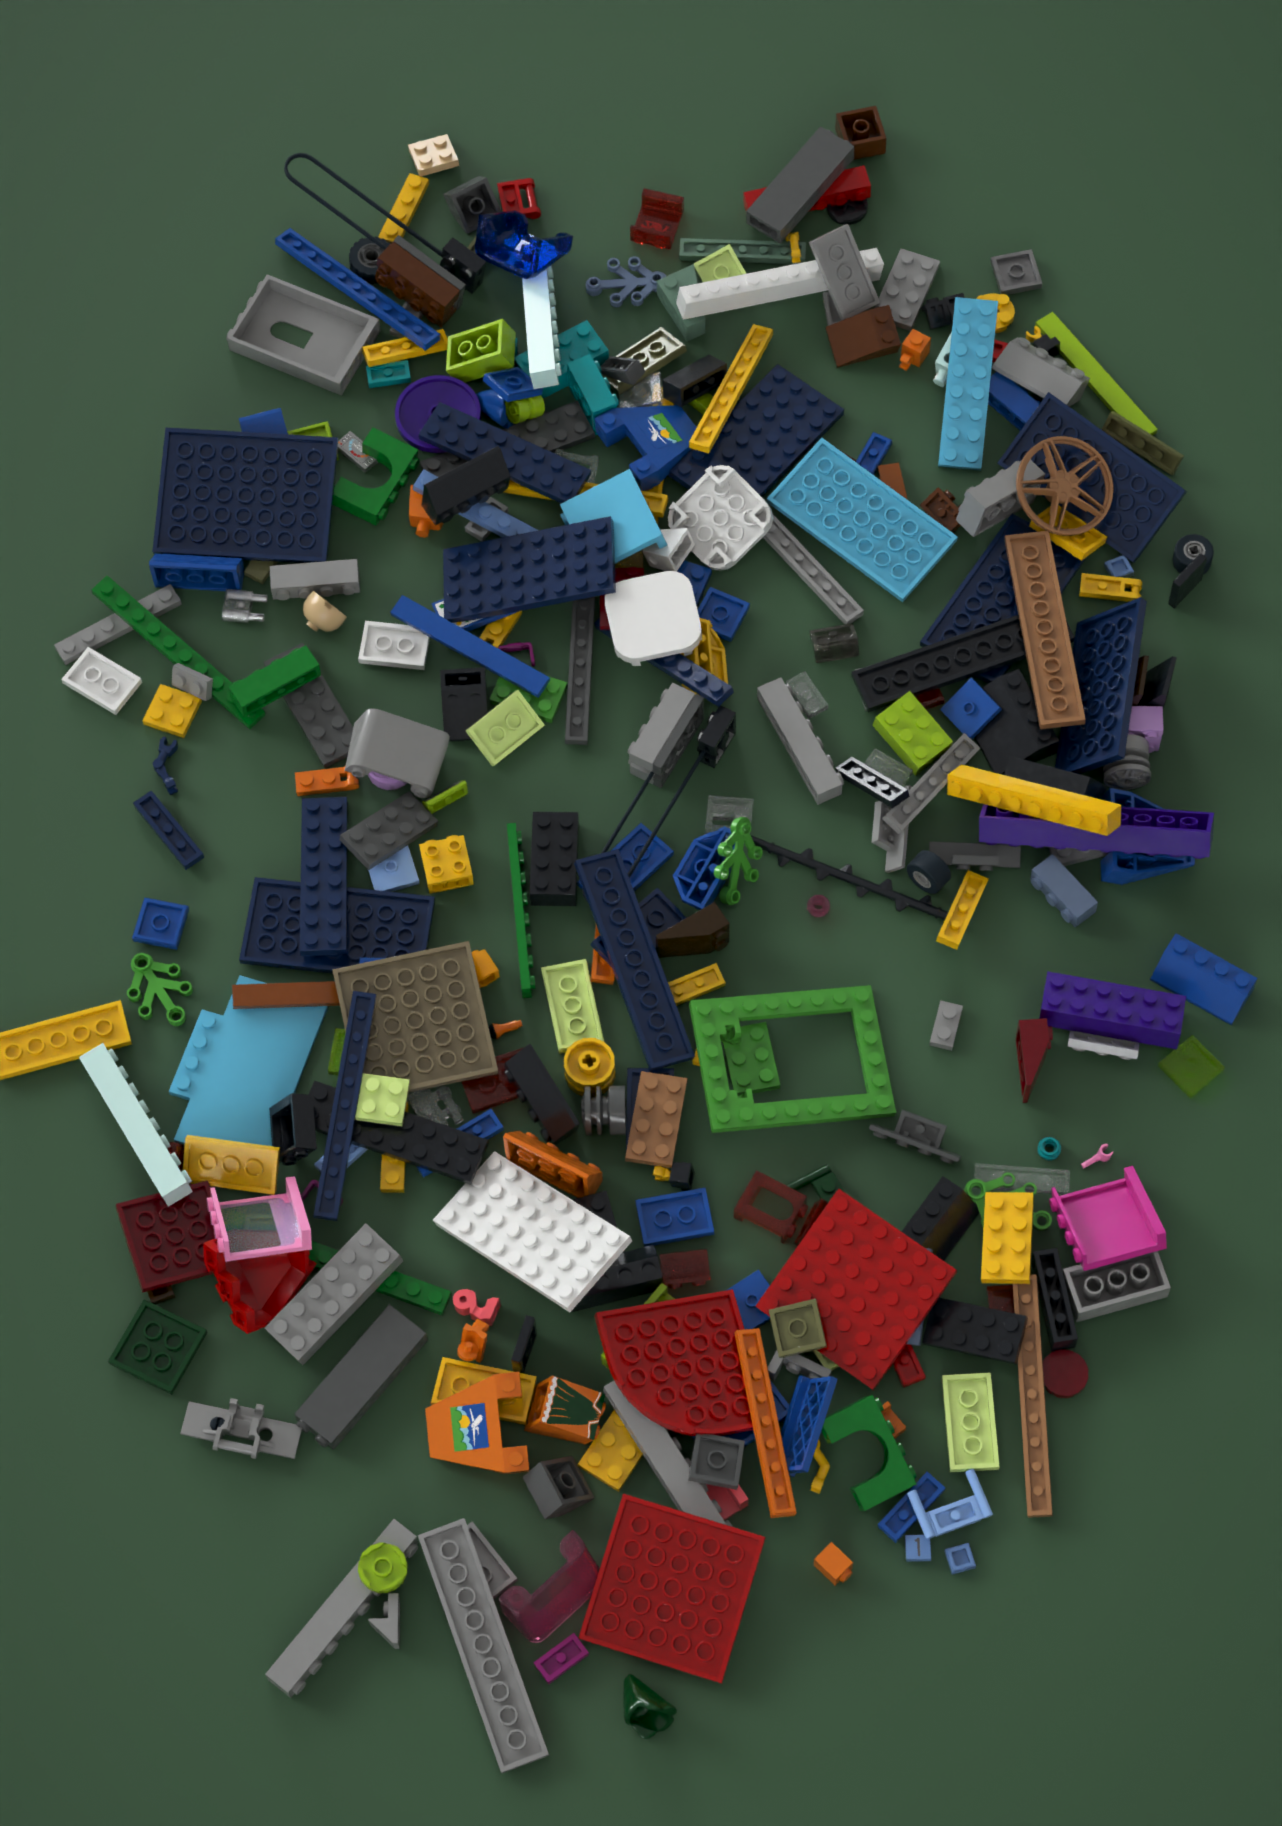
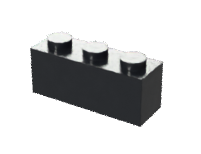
[663,354,727,407]

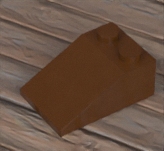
[825,305,901,368]

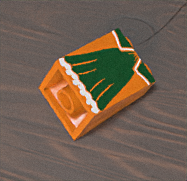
[524,1376,606,1445]

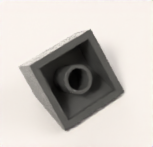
[443,176,503,234]
[523,1456,595,1519]

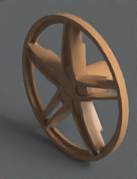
[1016,436,1113,536]

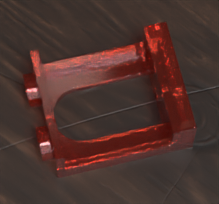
[734,1170,808,1244]

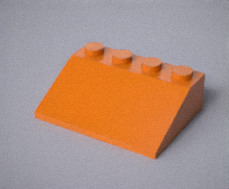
[503,1131,603,1198]

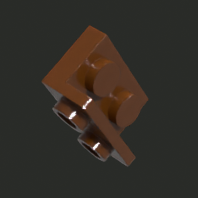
[920,487,961,533]

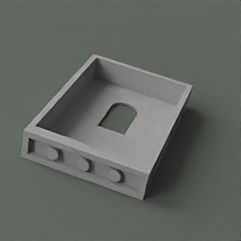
[226,274,381,396]

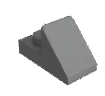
[368,1593,400,1649]

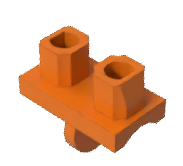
[457,1319,489,1363]

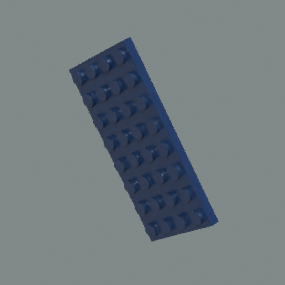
[669,364,844,497]
[998,392,1187,563]
[920,513,1087,684]
[443,516,616,623]
[1055,597,1147,774]
[239,877,435,974]

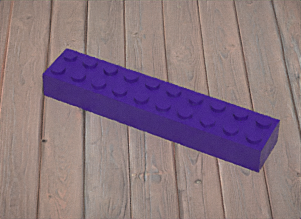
[979,804,1214,859]

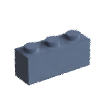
[1030,854,1098,927]

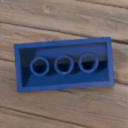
[149,553,245,592]
[1150,933,1258,1025]

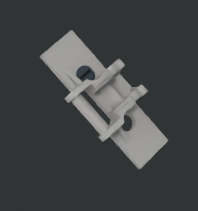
[180,1398,302,1459]

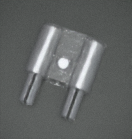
[222,589,268,623]

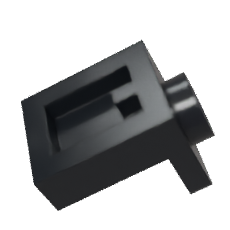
[921,297,952,330]

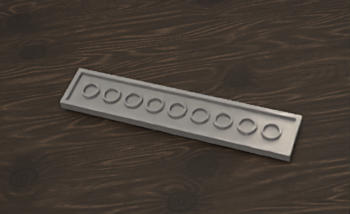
[418,1518,549,1774]

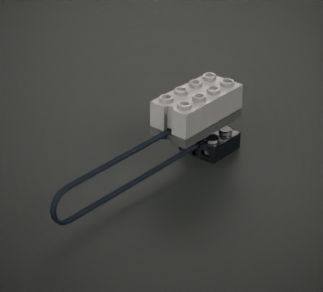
[582,682,736,902]

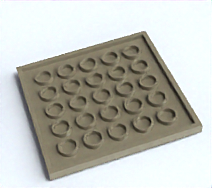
[332,941,498,1093]

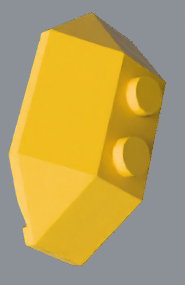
[680,618,728,696]

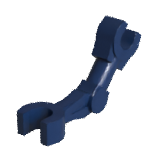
[153,736,178,795]

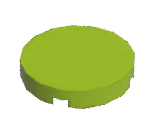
[358,1542,408,1593]

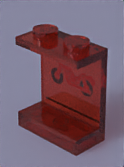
[630,188,684,250]

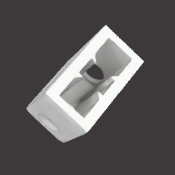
[639,528,695,572]

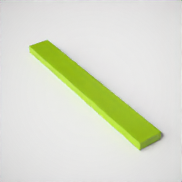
[1035,312,1158,436]

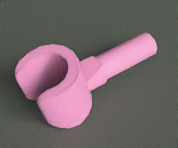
[1081,1144,1113,1169]

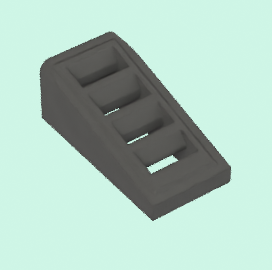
[600,356,645,385]

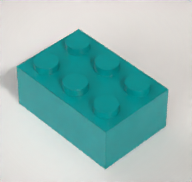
[567,354,619,436]

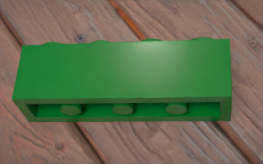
[229,645,321,717]

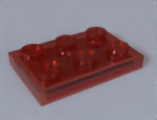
[461,1047,524,1114]

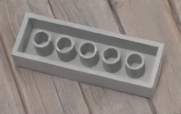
[265,1223,403,1365]

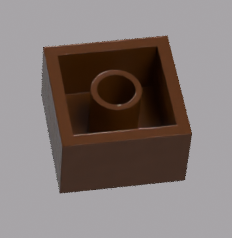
[835,106,887,160]

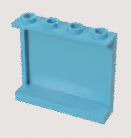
[560,469,667,563]

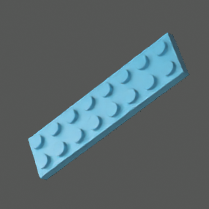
[938,297,998,471]

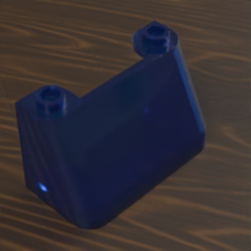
[475,210,573,279]

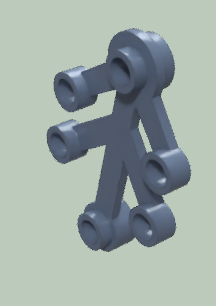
[586,256,666,308]

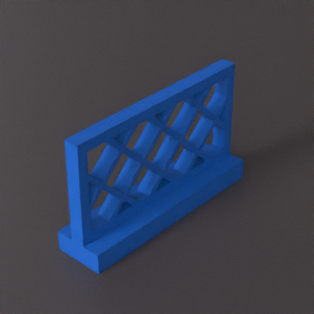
[781,1376,838,1477]

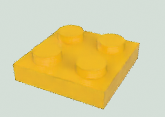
[142,684,202,738]

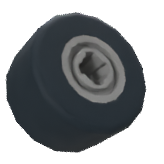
[1172,534,1214,575]
[907,850,951,894]

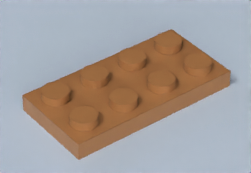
[625,1071,688,1168]

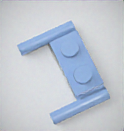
[907,1469,993,1540]

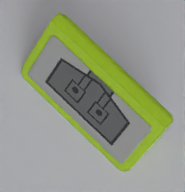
[422,780,468,814]

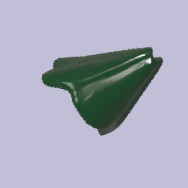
[623,1674,677,1739]

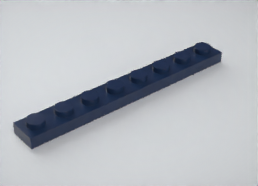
[594,618,734,707]

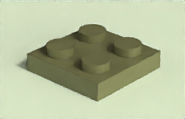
[769,1298,827,1358]

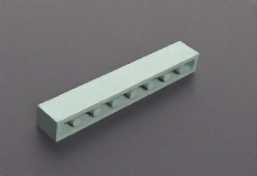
[521,258,562,389]
[79,1043,193,1207]

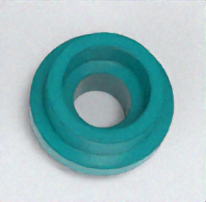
[1037,1137,1061,1160]

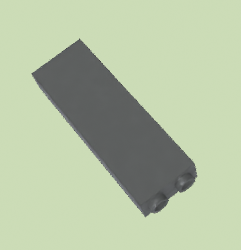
[746,126,854,244]
[294,1304,428,1450]

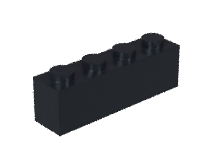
[1031,1248,1078,1352]

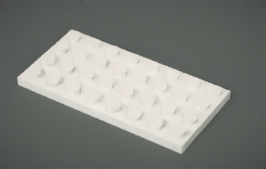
[433,1151,632,1312]

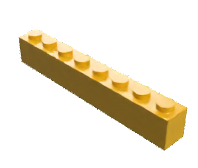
[947,764,1121,836]

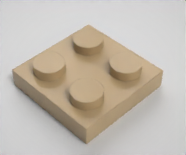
[408,134,459,177]

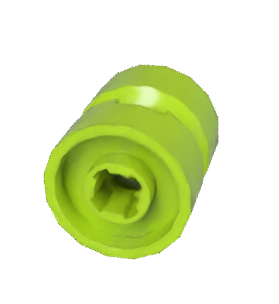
[505,395,545,424]

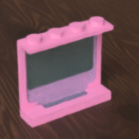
[207,1176,312,1262]

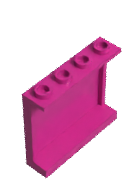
[1049,1166,1167,1271]

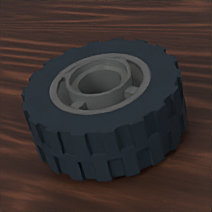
[349,236,390,284]

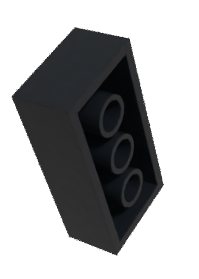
[530,812,579,906]

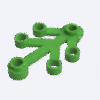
[714,817,763,905]
[127,953,193,1026]
[964,1172,1052,1231]

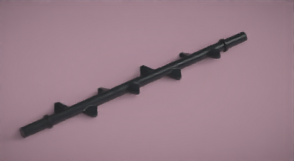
[751,835,948,920]

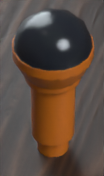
[488,1020,523,1039]

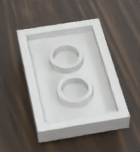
[358,621,430,670]
[61,647,142,715]

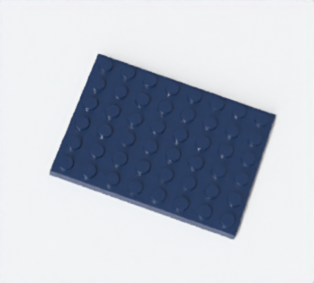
[152,427,339,563]

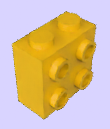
[419,835,474,894]

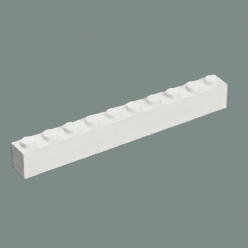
[676,248,884,320]

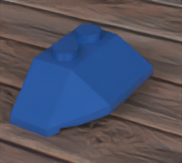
[673,826,735,910]

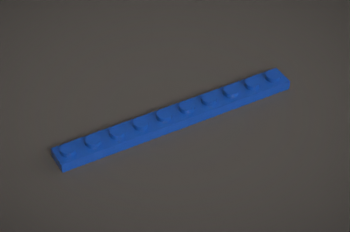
[275,228,440,351]

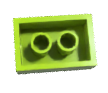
[446,319,516,383]
[873,691,953,776]

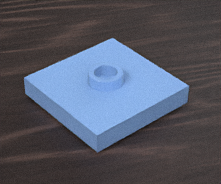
[368,845,420,892]

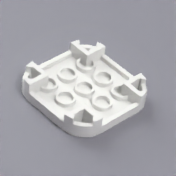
[668,465,773,571]
[605,571,702,666]

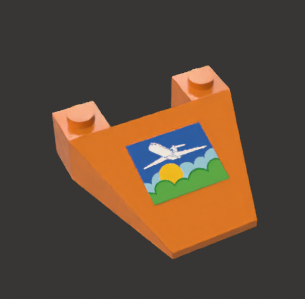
[425,1372,530,1474]

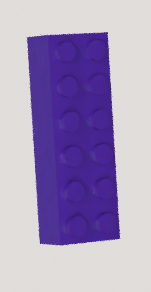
[1039,971,1186,1049]

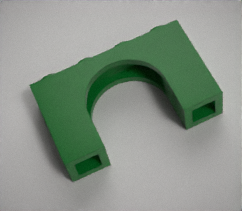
[333,427,420,526]
[821,1395,917,1511]

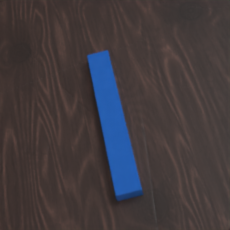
[390,595,550,698]

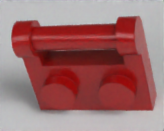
[497,178,541,222]

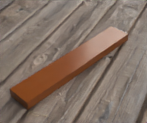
[232,981,340,1009]

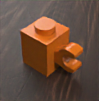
[899,329,931,371]

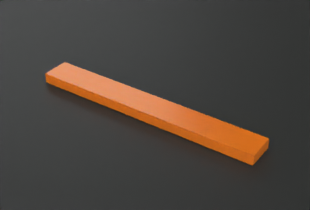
[734,1328,797,1518]

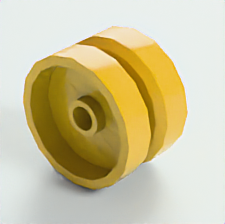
[564,1038,615,1097]

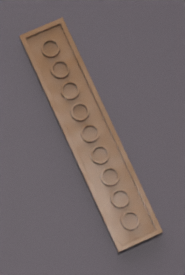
[1005,531,1086,729]

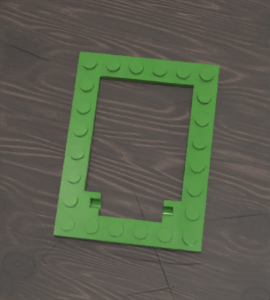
[689,985,896,1133]

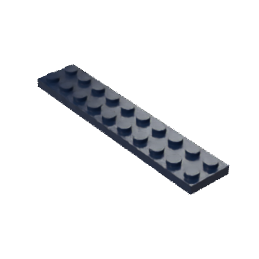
[574,849,695,1071]

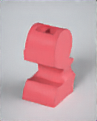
[453,1289,501,1326]

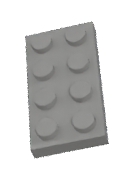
[809,224,880,321]
[875,249,940,331]

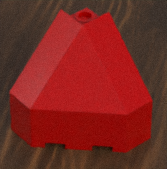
[203,1231,317,1334]

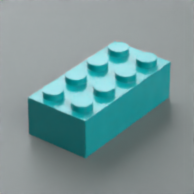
[514,320,609,399]

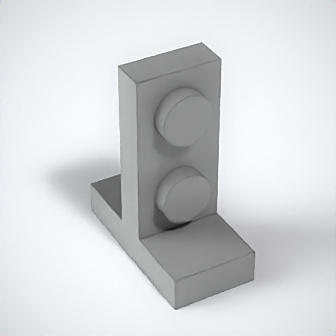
[768,1350,832,1381]

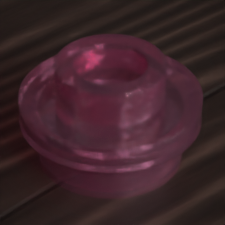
[807,895,830,917]

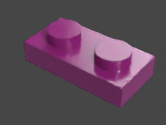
[533,1633,589,1685]

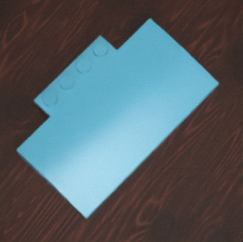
[169,975,328,1149]

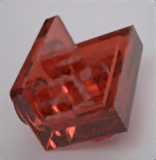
[659,1249,711,1288]

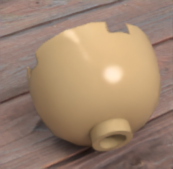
[303,591,347,632]

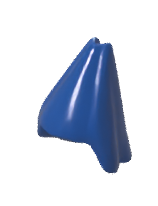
[475,388,515,429]

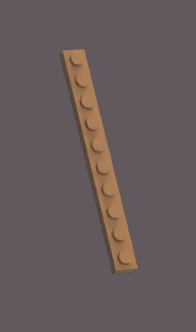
[1013,1274,1053,1518]

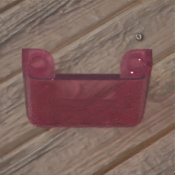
[499,1530,600,1643]

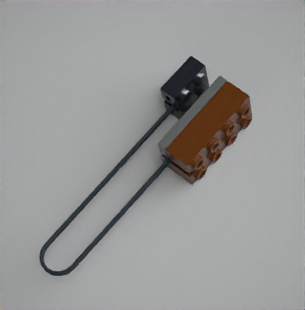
[284,153,486,328]

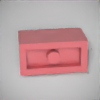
[706,1484,749,1520]

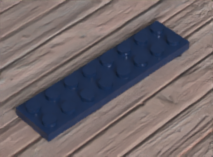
[419,402,591,503]
[300,797,348,956]

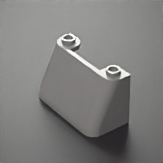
[344,709,450,798]

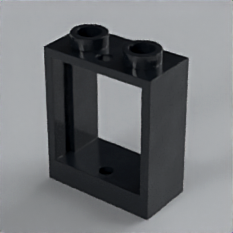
[269,1093,317,1166]

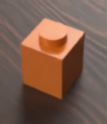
[814,1542,853,1586]

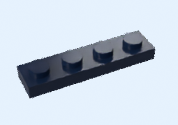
[133,791,204,870]

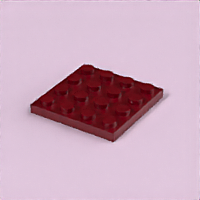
[116,1180,215,1293]

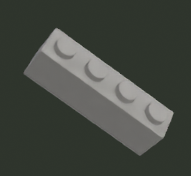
[270,559,360,600]

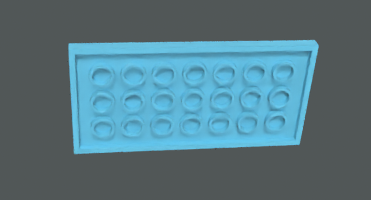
[767,438,958,603]

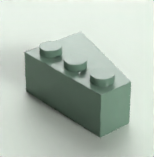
[657,264,705,342]

